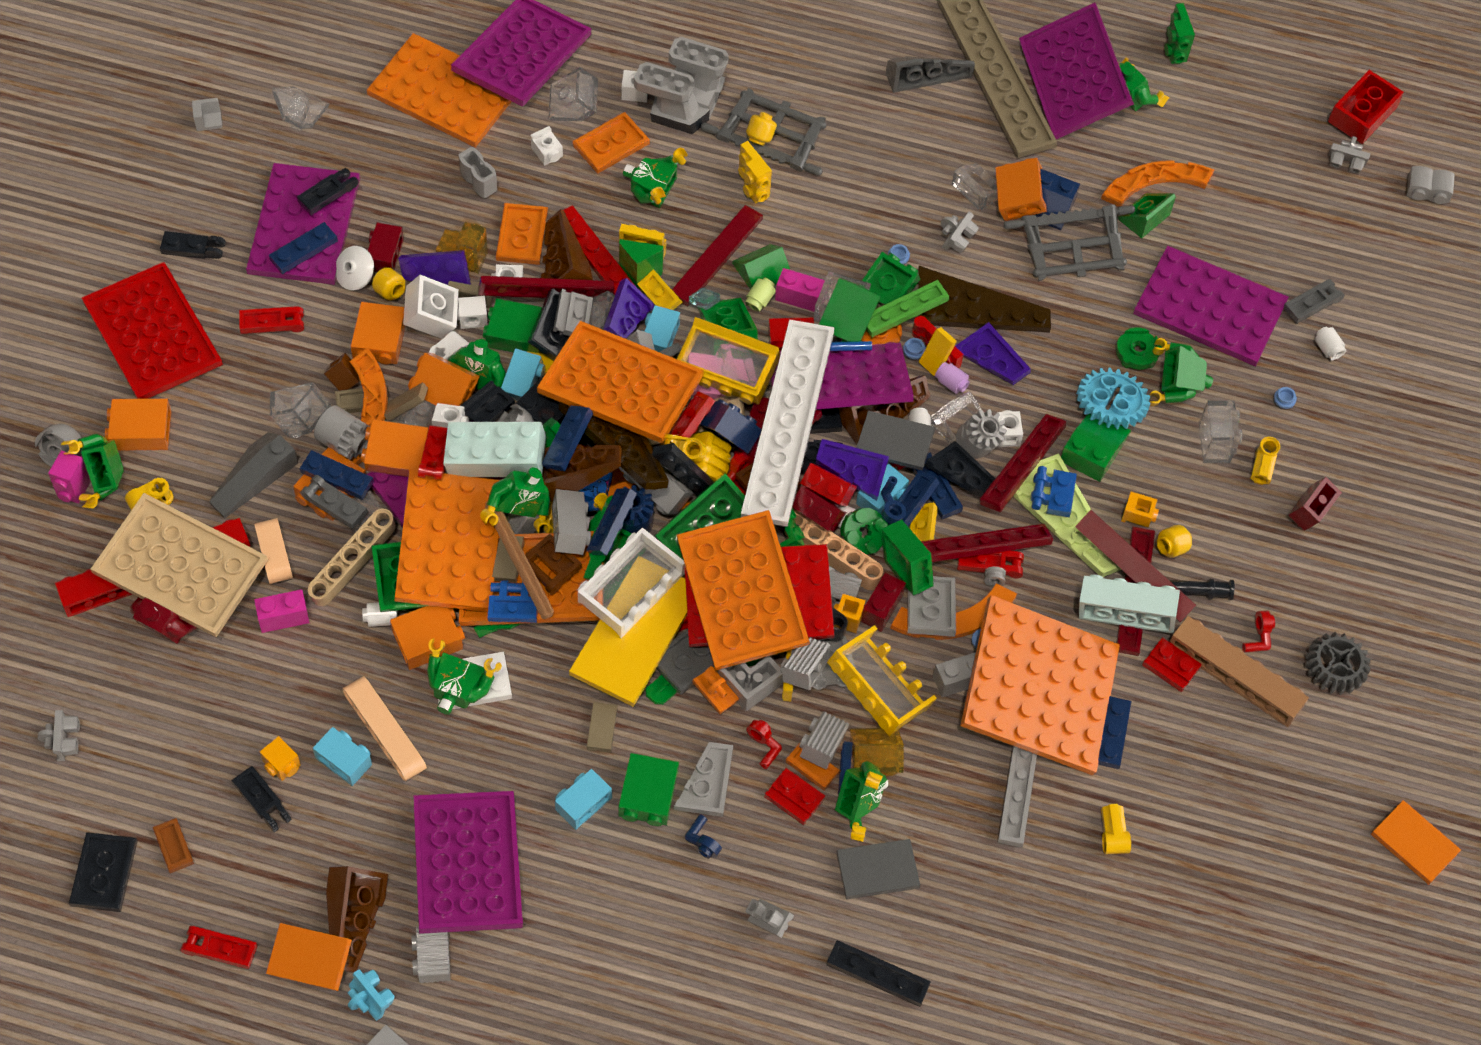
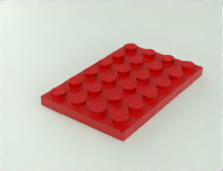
[82,262,223,399]
[685,544,834,647]

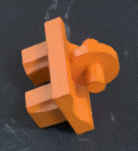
[692,666,739,714]

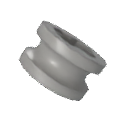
[984,567,1006,587]

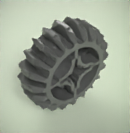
[1305,631,1371,695]

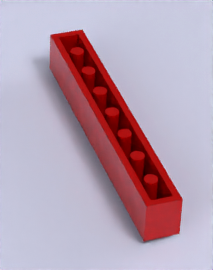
[55,518,250,617]

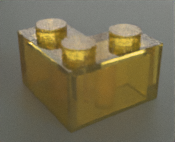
[436,222,488,274]

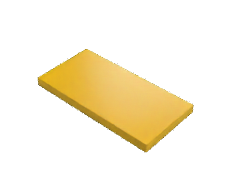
[569,556,687,707]

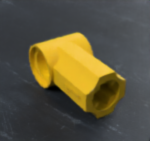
[1250,436,1280,485]
[1101,804,1131,854]

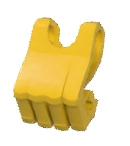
[659,432,731,481]

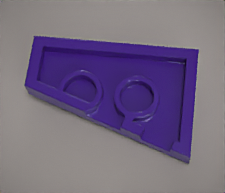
[603,278,655,339]
[815,439,889,501]

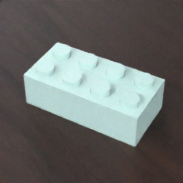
[443,422,546,477]
[1079,575,1180,634]

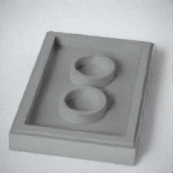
[907,576,956,637]

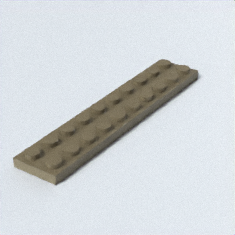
[937,0,1057,158]

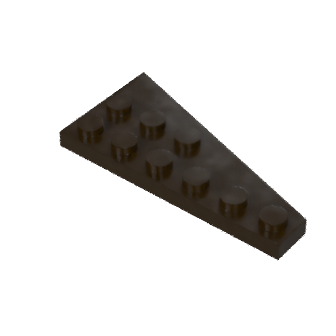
[917,266,1051,333]
[559,402,669,490]

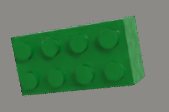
[653,473,745,559]

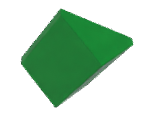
[1117,193,1176,239]
[619,239,664,289]
[732,244,790,290]

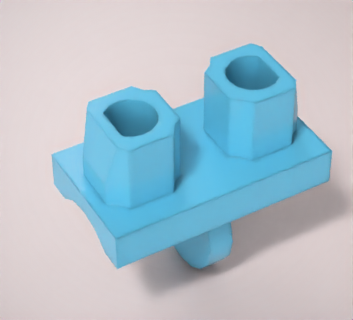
[348,969,395,1021]

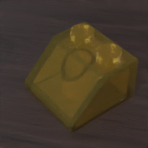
[850,728,904,776]

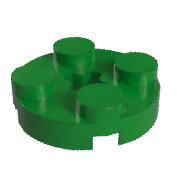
[1116,327,1162,370]
[840,508,888,554]

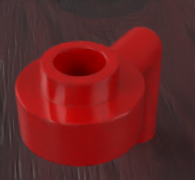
[727,452,753,495]
[1242,610,1275,653]
[746,720,782,769]

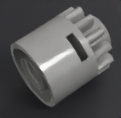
[314,405,370,460]
[956,409,1007,459]

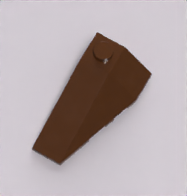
[838,375,931,444]

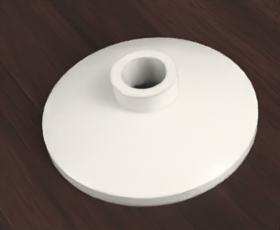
[336,246,374,291]

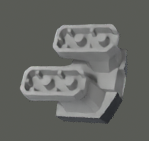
[634,37,729,134]

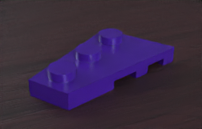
[398,250,471,285]
[955,322,1031,385]

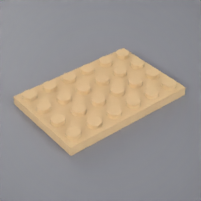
[91,493,268,637]

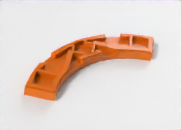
[1101,160,1214,207]
[342,348,388,465]
[890,583,1017,640]

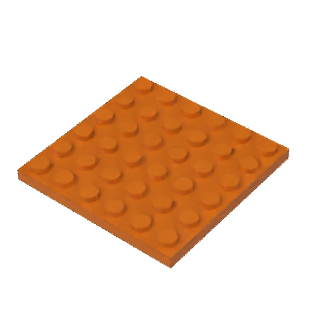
[960,595,1120,775]

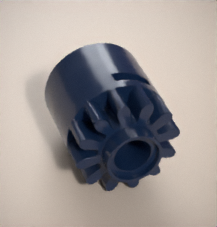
[622,485,654,533]

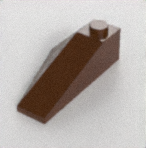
[541,209,593,280]
[542,445,622,502]
[326,866,388,973]

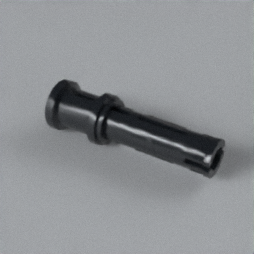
[1169,579,1235,600]

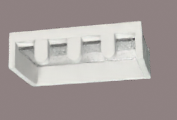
[578,528,685,638]

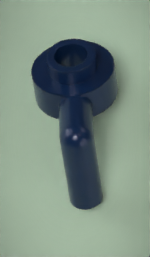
[881,476,906,524]
[685,814,722,859]

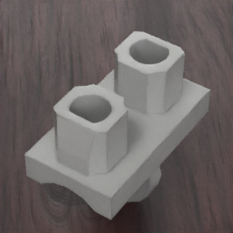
[1328,136,1370,174]
[941,212,979,253]
[37,710,80,761]
[746,899,794,938]

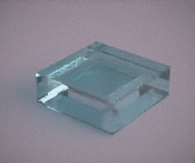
[689,288,720,310]

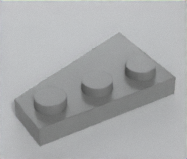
[674,742,733,817]

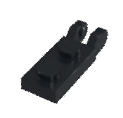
[297,168,359,215]
[160,231,226,259]
[231,766,292,832]

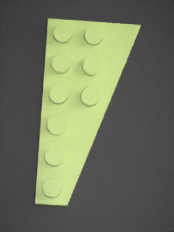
[1013,453,1122,577]

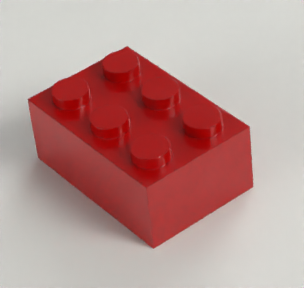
[1328,69,1404,145]

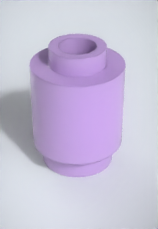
[935,362,970,394]

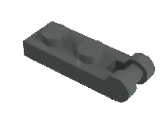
[1284,279,1345,324]
[300,475,368,529]

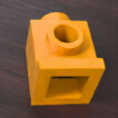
[1121,491,1159,527]

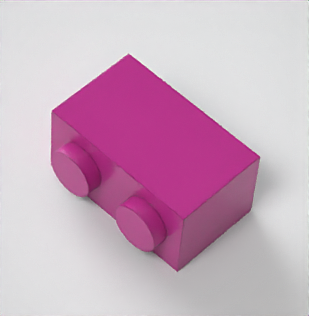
[775,268,825,313]
[48,450,91,504]
[254,589,309,633]

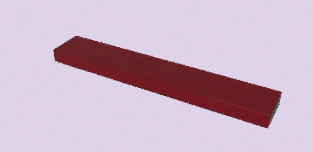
[672,205,763,307]
[478,276,614,301]
[980,414,1066,512]
[1075,510,1196,622]
[921,524,1053,562]
[1116,526,1155,656]

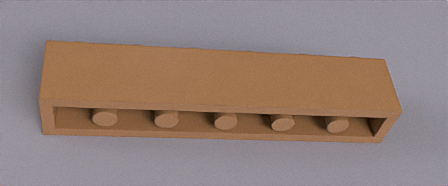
[1170,616,1309,727]

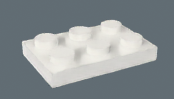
[438,652,512,709]

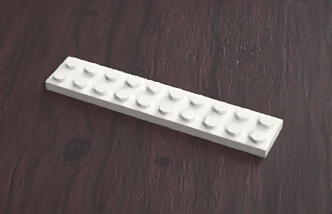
[741,320,834,527]

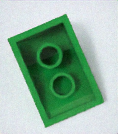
[698,298,758,358]
[1061,414,1132,482]
[372,542,428,613]

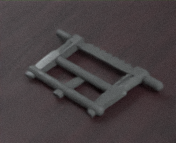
[701,88,827,176]
[1003,205,1135,281]

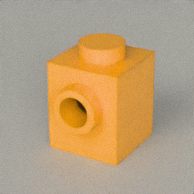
[834,594,866,633]
[260,736,301,781]

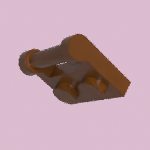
[525,534,583,595]

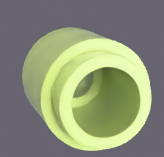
[745,278,776,312]

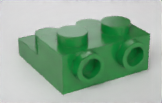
[1164,3,1195,64]
[859,252,920,306]

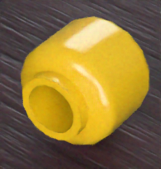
[746,112,777,145]
[372,268,406,301]
[1157,525,1192,558]

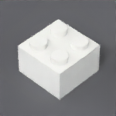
[403,275,459,339]

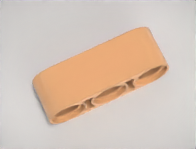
[254,518,293,584]

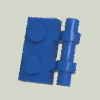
[1031,466,1077,518]
[488,580,538,623]

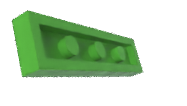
[866,280,949,338]

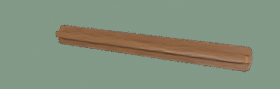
[485,502,554,619]

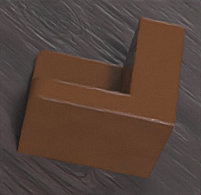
[324,353,360,391]

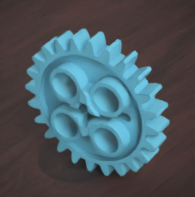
[1077,368,1150,429]

